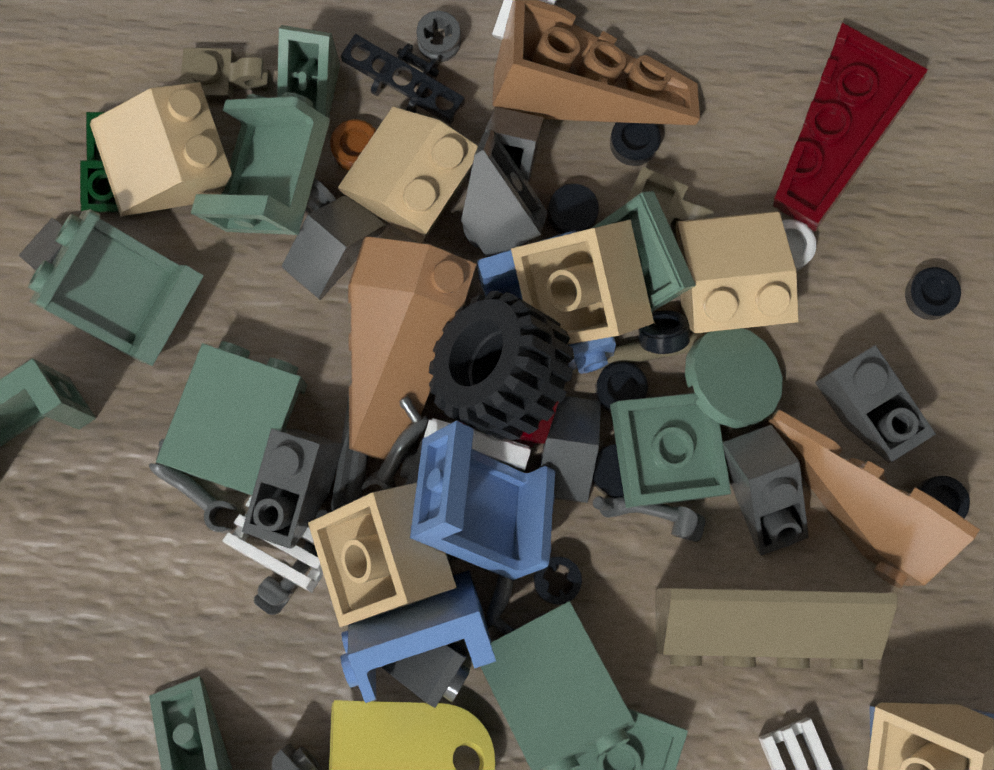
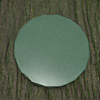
[685,328,783,428]

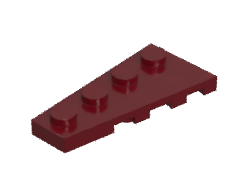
[773,23,928,232]

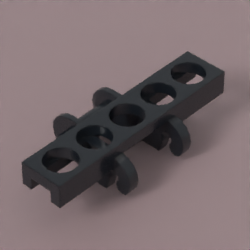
[341,33,465,125]

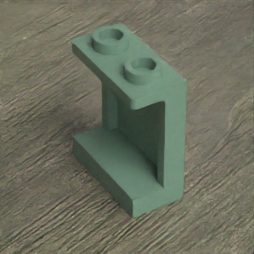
[191,93,330,235]
[28,209,204,366]
[156,341,308,496]
[0,358,96,447]
[481,601,634,770]

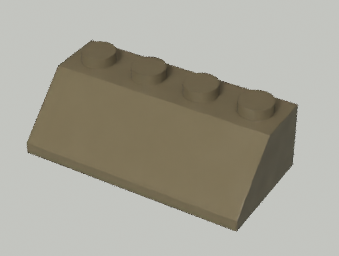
[656,588,898,669]

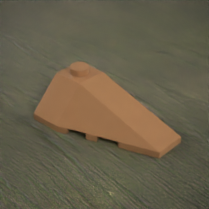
[492,0,700,125]
[348,237,476,461]
[762,410,980,588]

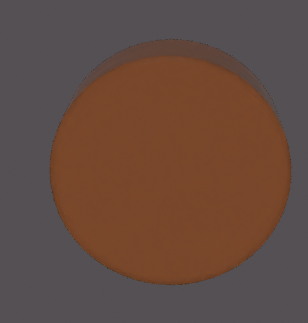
[330,119,376,171]

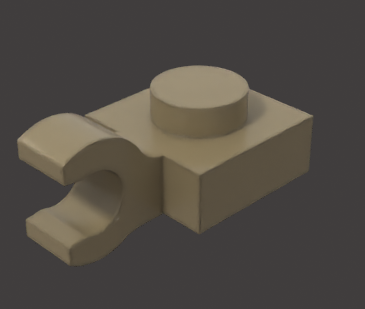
[180,48,270,103]
[625,167,716,228]

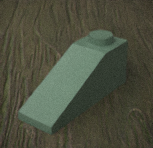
[149,676,233,770]

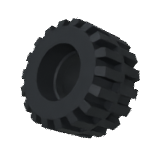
[429,291,574,440]

